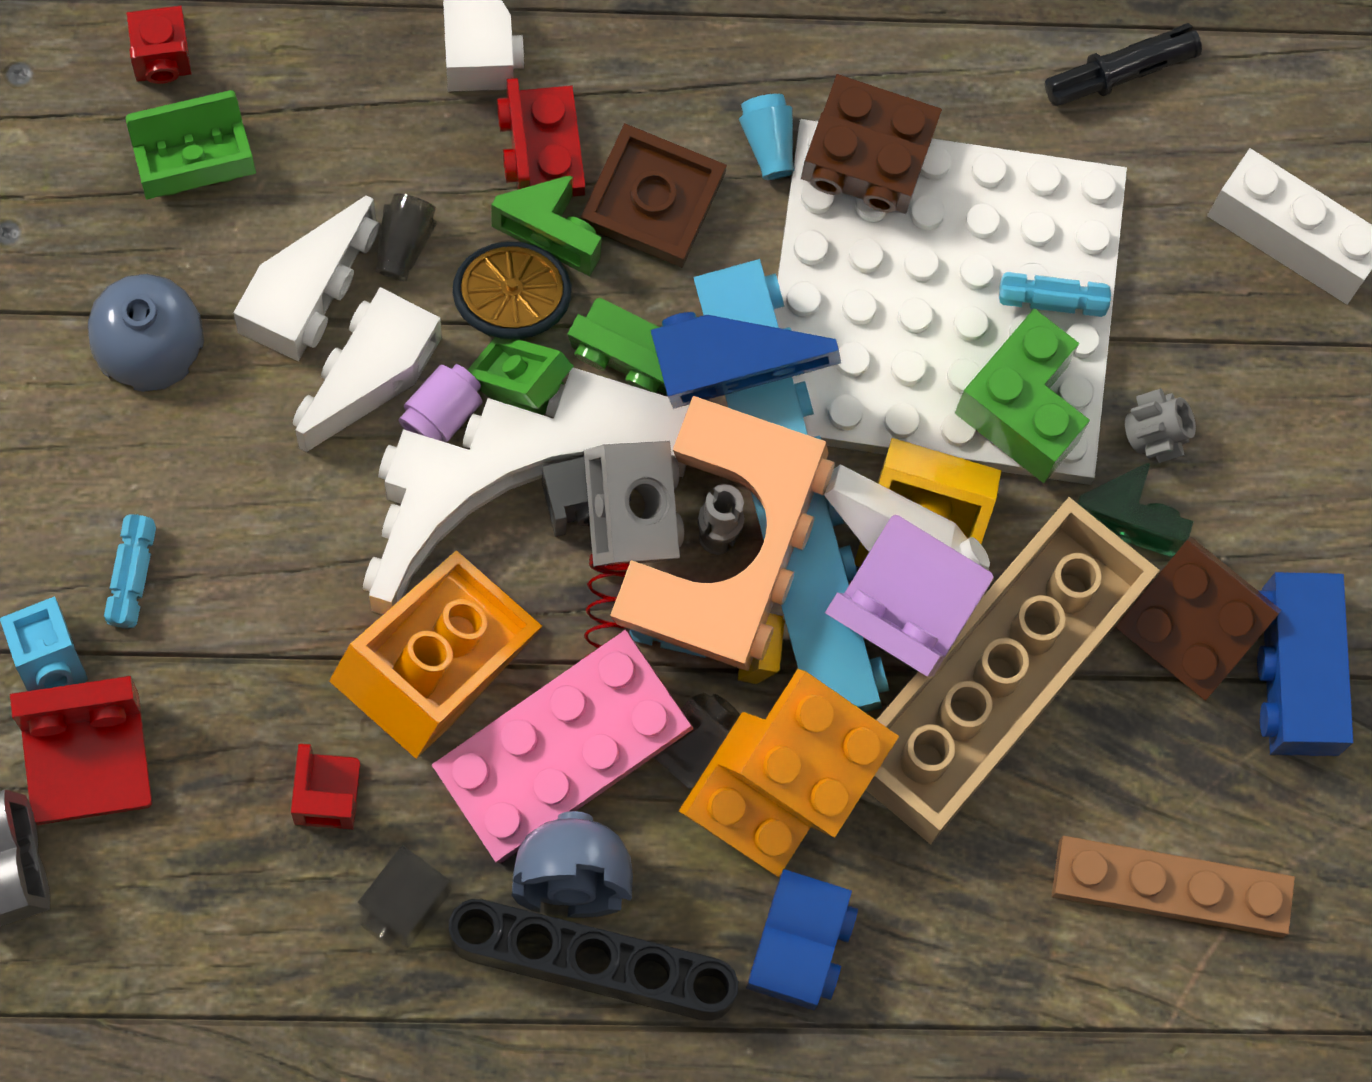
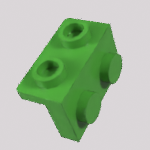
[125,90,256,200]
[567,298,668,396]

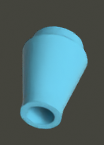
[739,94,794,180]

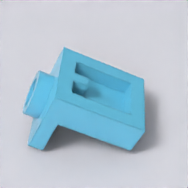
[0,596,88,691]

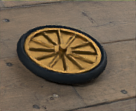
[452,241,572,339]

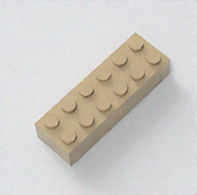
[866,497,1160,844]

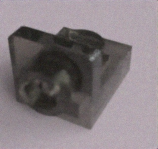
[654,693,740,789]

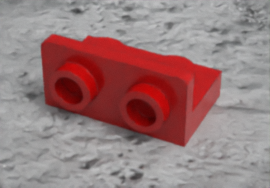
[497,78,585,197]

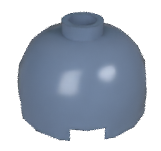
[88,273,204,392]
[511,811,633,918]

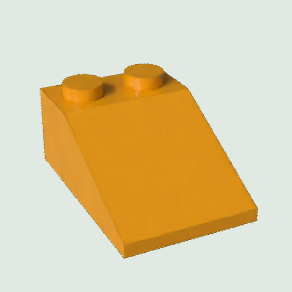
[329,550,542,759]

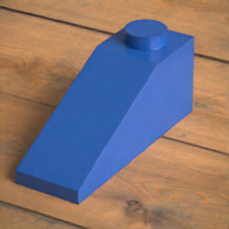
[651,312,841,409]

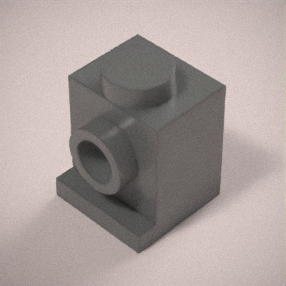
[542,457,631,537]

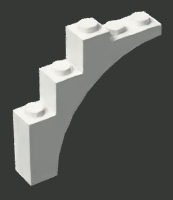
[363,368,690,615]

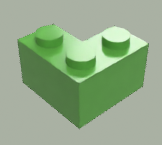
[955,308,1090,483]

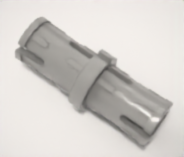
[697,484,745,555]

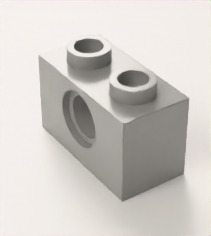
[584,441,684,566]

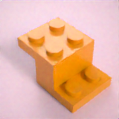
[678,669,899,877]

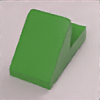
[491,176,602,277]
[468,337,574,415]

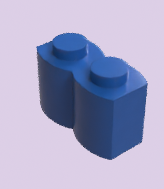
[746,869,858,1010]

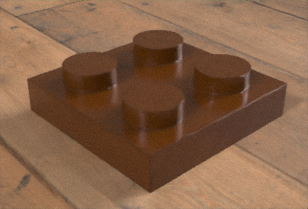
[580,123,727,268]
[1116,537,1282,701]

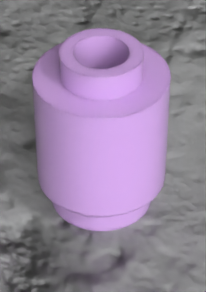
[399,364,483,443]

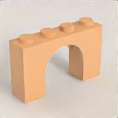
[610,396,835,671]

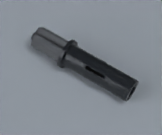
[1045,23,1202,106]

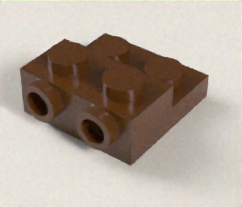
[801,74,942,214]

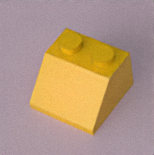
[854,438,1001,567]

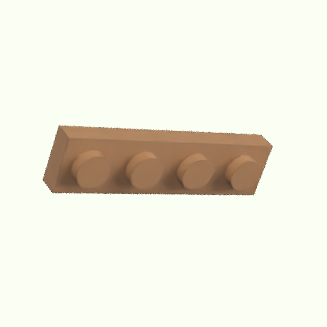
[1051,836,1295,938]

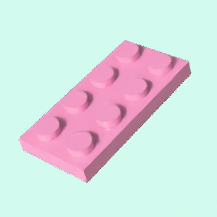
[432,630,694,864]

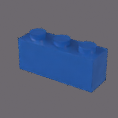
[1257,572,1353,756]

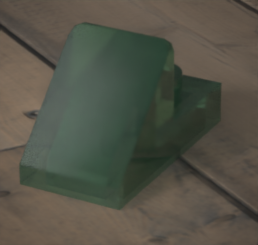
[1076,463,1194,558]

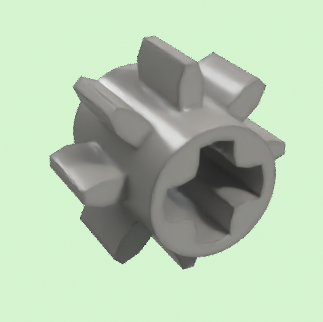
[1125,388,1196,463]

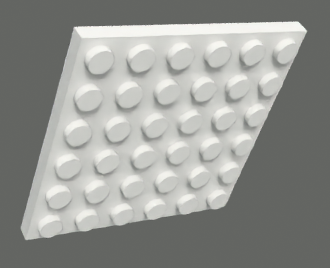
[774,119,1127,485]

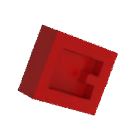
[126,5,192,84]

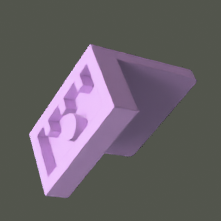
[825,515,994,677]

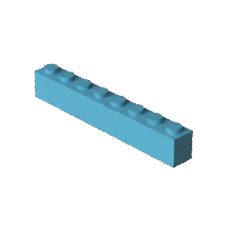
[693,259,889,712]

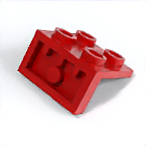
[10,676,152,825]

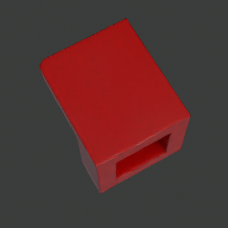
[291,744,361,830]

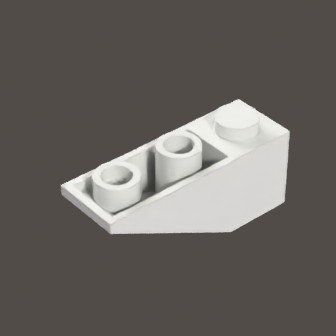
[233,196,380,361]
[293,287,442,452]

